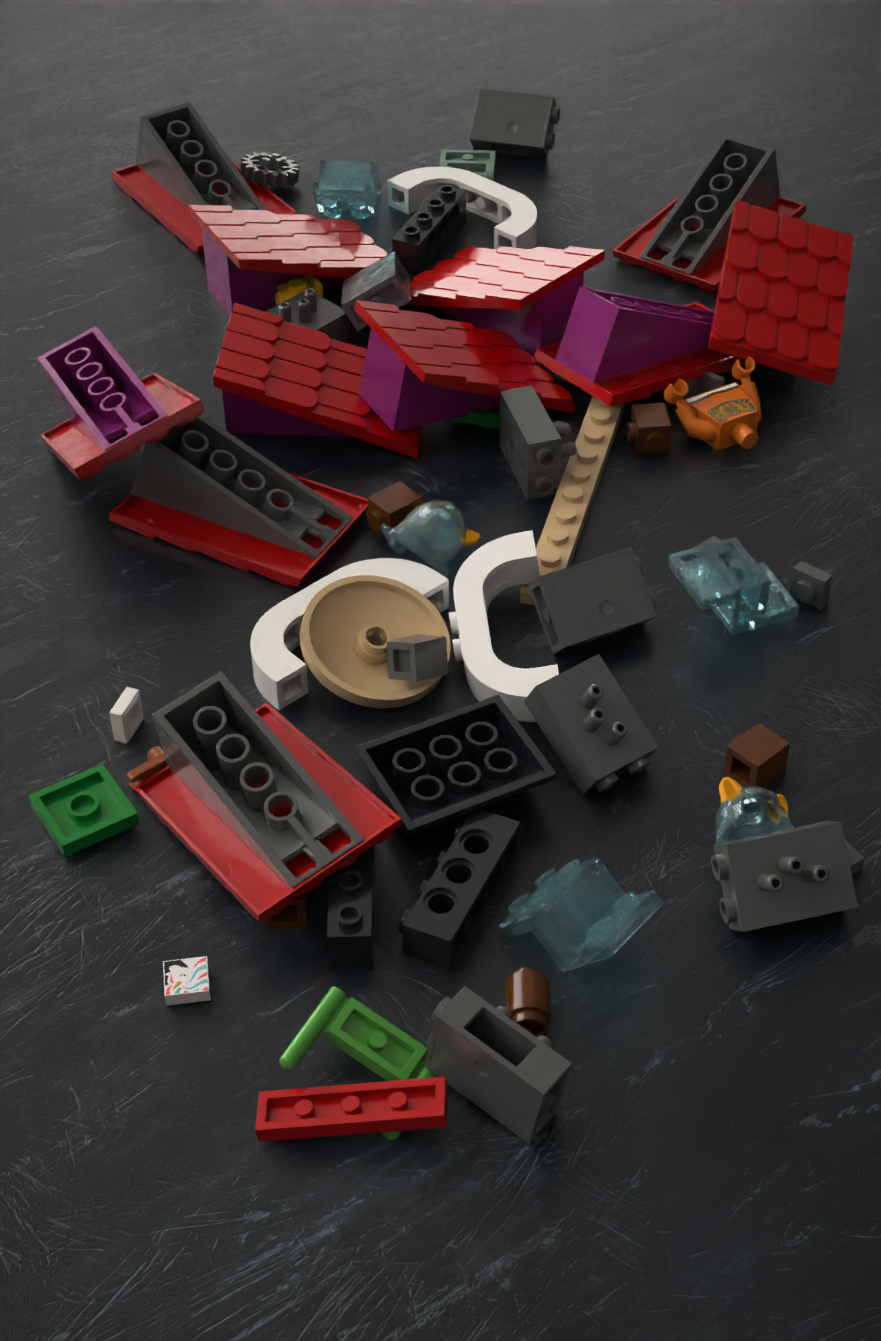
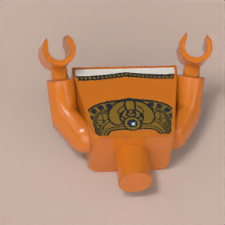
[664,357,762,450]

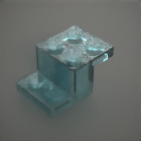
[313,160,382,219]
[668,537,799,635]
[499,856,664,972]

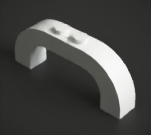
[388,167,537,250]
[449,530,559,722]
[250,558,449,710]

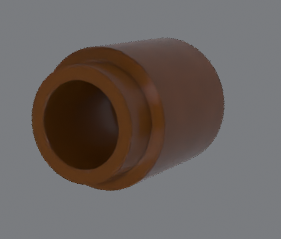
[505,968,551,1038]

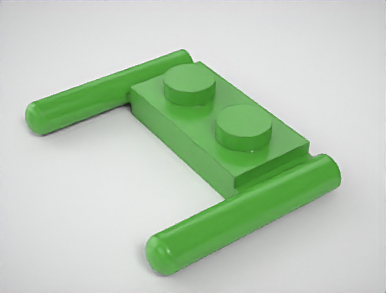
[280,986,437,1140]

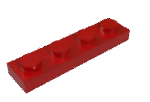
[255,1076,448,1142]

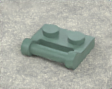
[439,149,496,181]

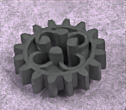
[240,152,300,188]

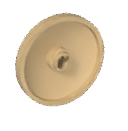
[299,575,451,708]

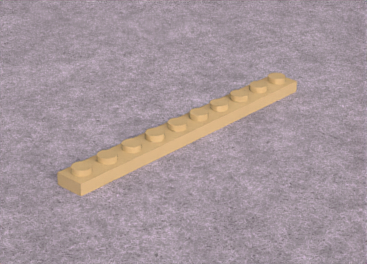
[520,396,626,605]

